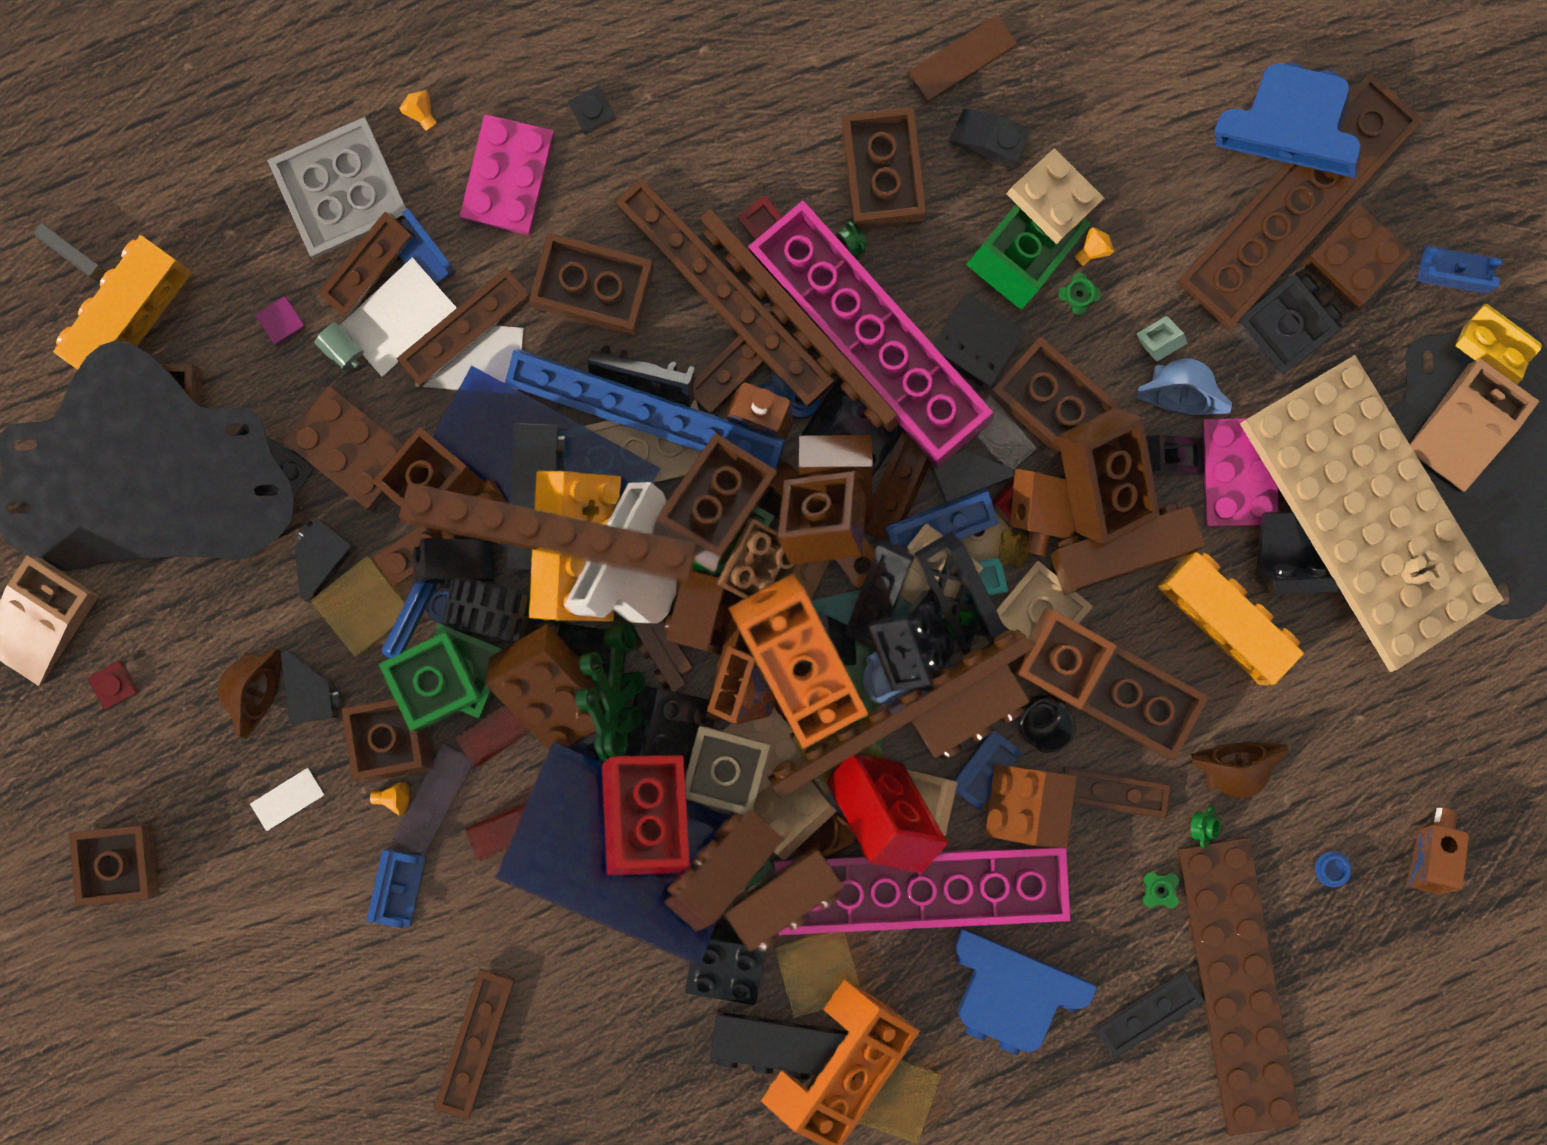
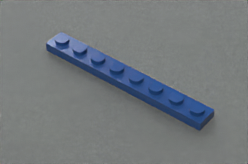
[504,348,786,471]

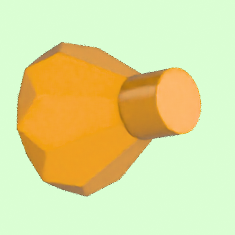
[399,90,437,131]
[1074,226,1115,266]
[370,781,411,815]

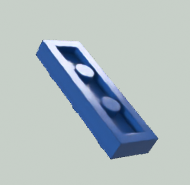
[884,488,999,547]

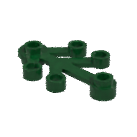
[576,622,645,762]

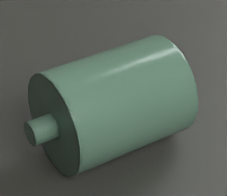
[314,322,364,372]

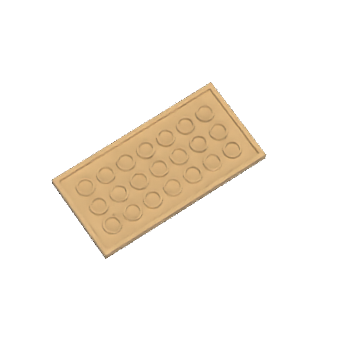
[1240,355,1504,672]

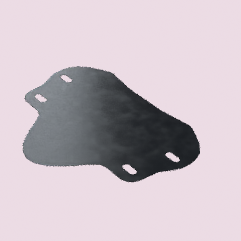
[1389,315,1547,620]
[0,341,294,571]

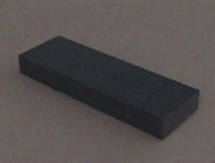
[1093,969,1205,1059]

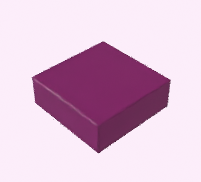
[255,296,306,346]

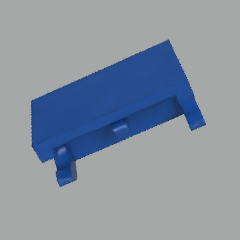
[1417,246,1502,294]
[952,730,1022,810]
[366,847,427,928]

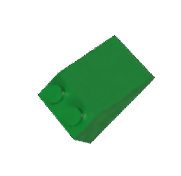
[966,204,1091,310]

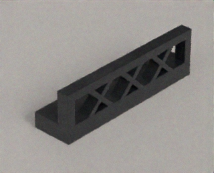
[913,531,1006,655]

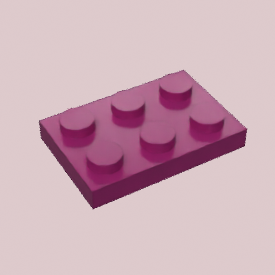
[460,114,555,236]
[1201,418,1279,527]

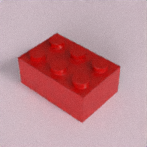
[826,753,948,873]
[602,756,689,875]

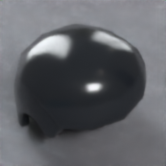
[1018,694,1076,753]

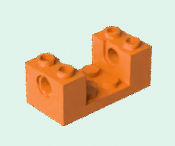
[729,573,868,748]
[761,980,920,1145]

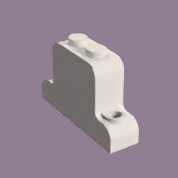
[564,482,678,623]

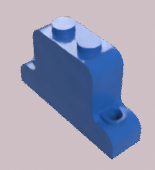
[1214,63,1361,178]
[954,926,1097,1055]

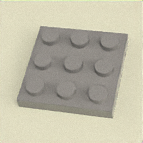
[267,117,407,259]

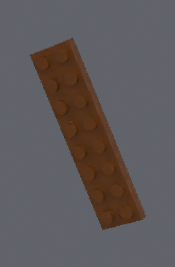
[1177,72,1423,330]
[1177,837,1301,1136]

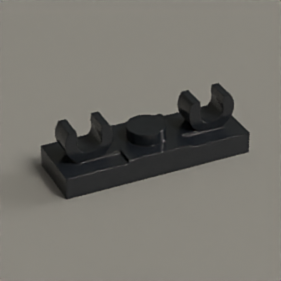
[587,345,695,407]
[844,540,915,650]

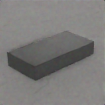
[34,223,107,281]

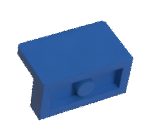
[399,208,456,286]

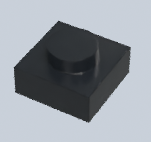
[568,85,616,135]

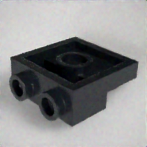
[1239,272,1343,375]

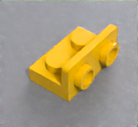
[1455,304,1542,384]

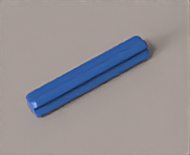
[382,584,438,659]

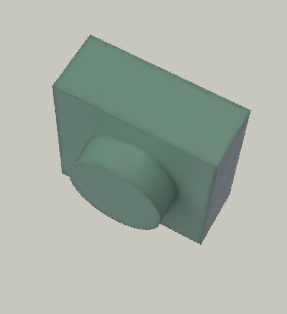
[1137,316,1187,361]

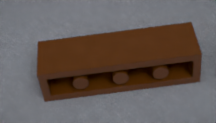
[1050,504,1206,596]

